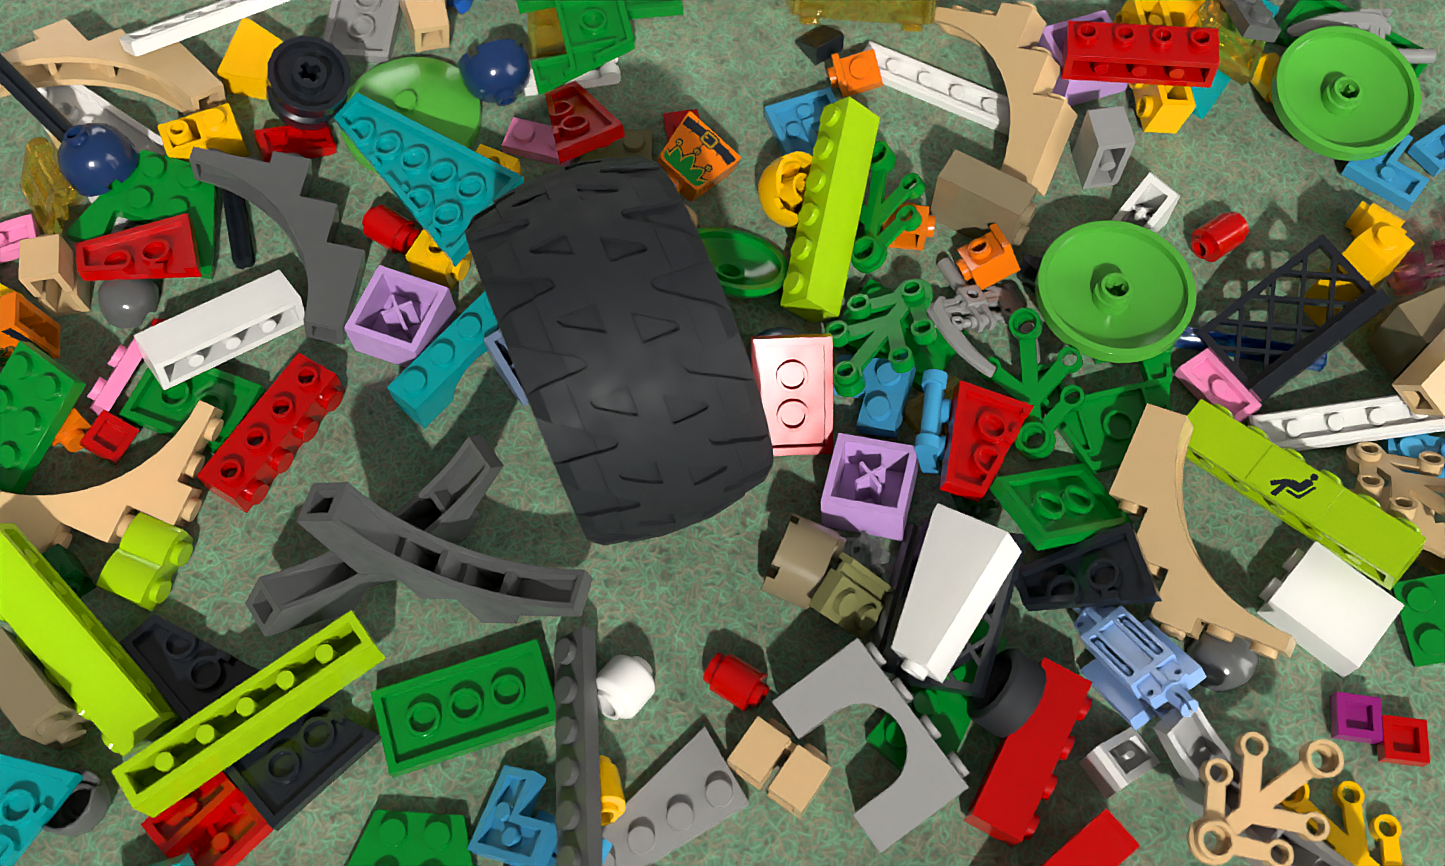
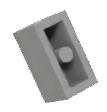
[1072,106,1136,189]

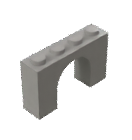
[772,638,969,853]

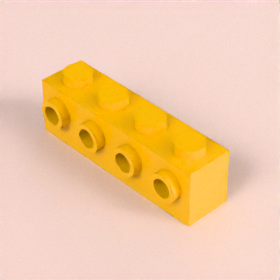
[1114,0,1196,133]
[405,144,524,291]

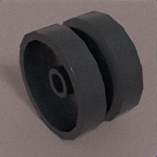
[266,35,350,131]

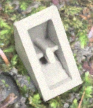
[1112,172,1181,233]
[1079,727,1161,800]

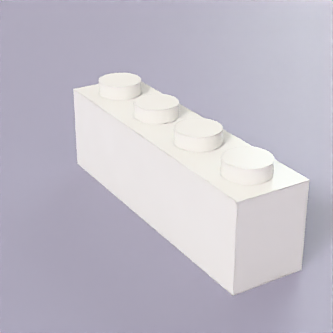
[133,270,305,390]

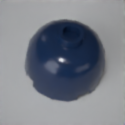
[458,39,531,106]
[57,122,139,197]

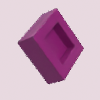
[1330,692,1383,744]

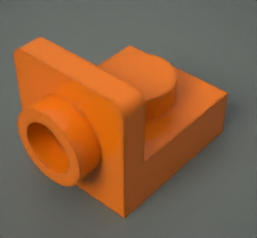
[828,49,884,97]

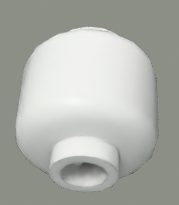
[596,655,655,720]

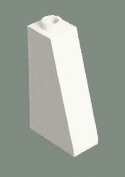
[891,503,1022,683]

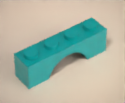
[387,291,499,429]

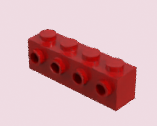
[1062,20,1220,88]
[197,353,345,513]
[963,657,1093,847]

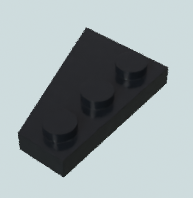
[1016,522,1162,611]

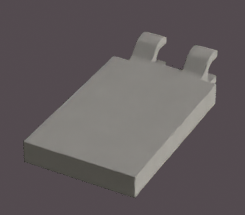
[323,0,402,64]

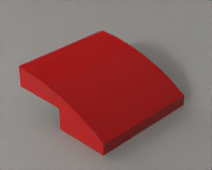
[140,770,274,866]

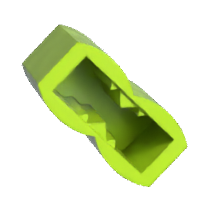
[96,512,193,611]

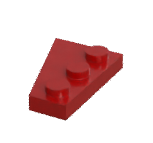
[545,81,625,164]
[75,213,202,281]
[939,380,1034,502]

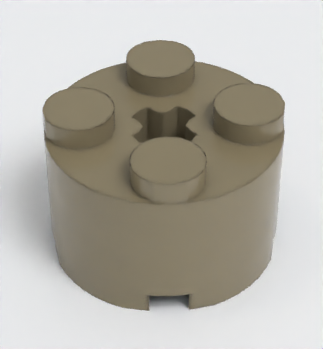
[760,513,846,610]

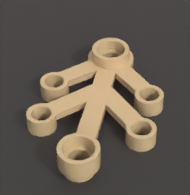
[1345,442,1445,521]
[1187,732,1344,866]

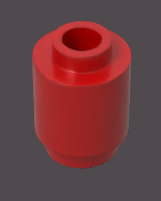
[362,204,420,255]
[1191,211,1249,262]
[703,652,770,712]

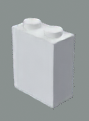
[1256,541,1405,678]

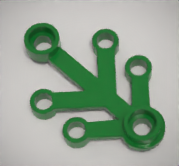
[851,141,926,273]
[825,279,937,397]
[978,308,1086,460]

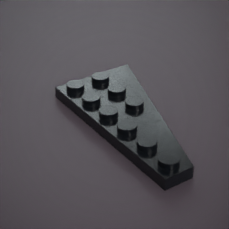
[119,614,381,832]

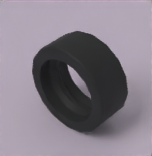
[967,648,1047,737]

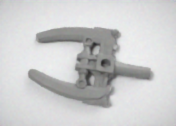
[1286,8,1436,64]
[926,257,1041,378]

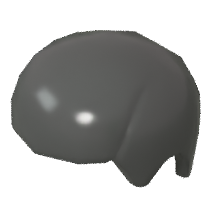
[98,279,160,329]
[1186,628,1259,693]
[42,767,110,837]

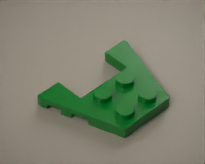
[516,0,635,95]
[66,149,218,280]
[1019,345,1173,474]
[347,810,475,866]

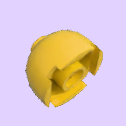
[758,151,813,229]

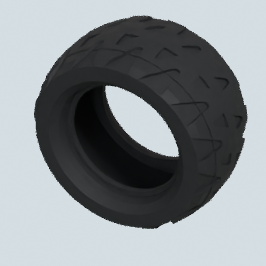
[465,156,774,546]

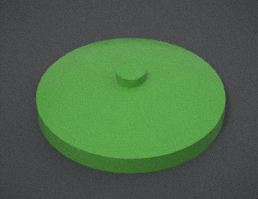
[1271,26,1421,161]
[340,57,482,173]
[1035,220,1196,363]

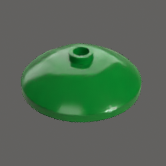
[697,227,788,298]

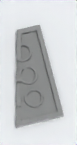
[601,727,750,866]

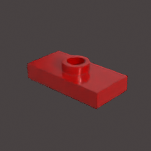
[254,125,336,163]

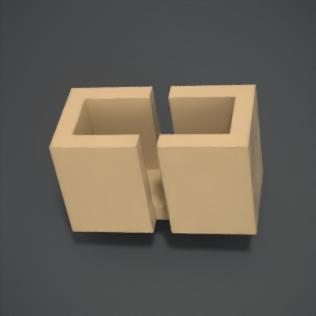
[18,234,91,317]
[727,716,832,819]

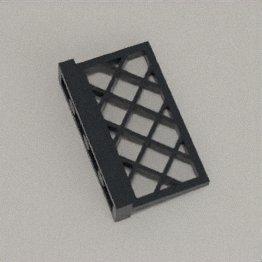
[1195,234,1393,403]
[880,518,1027,698]

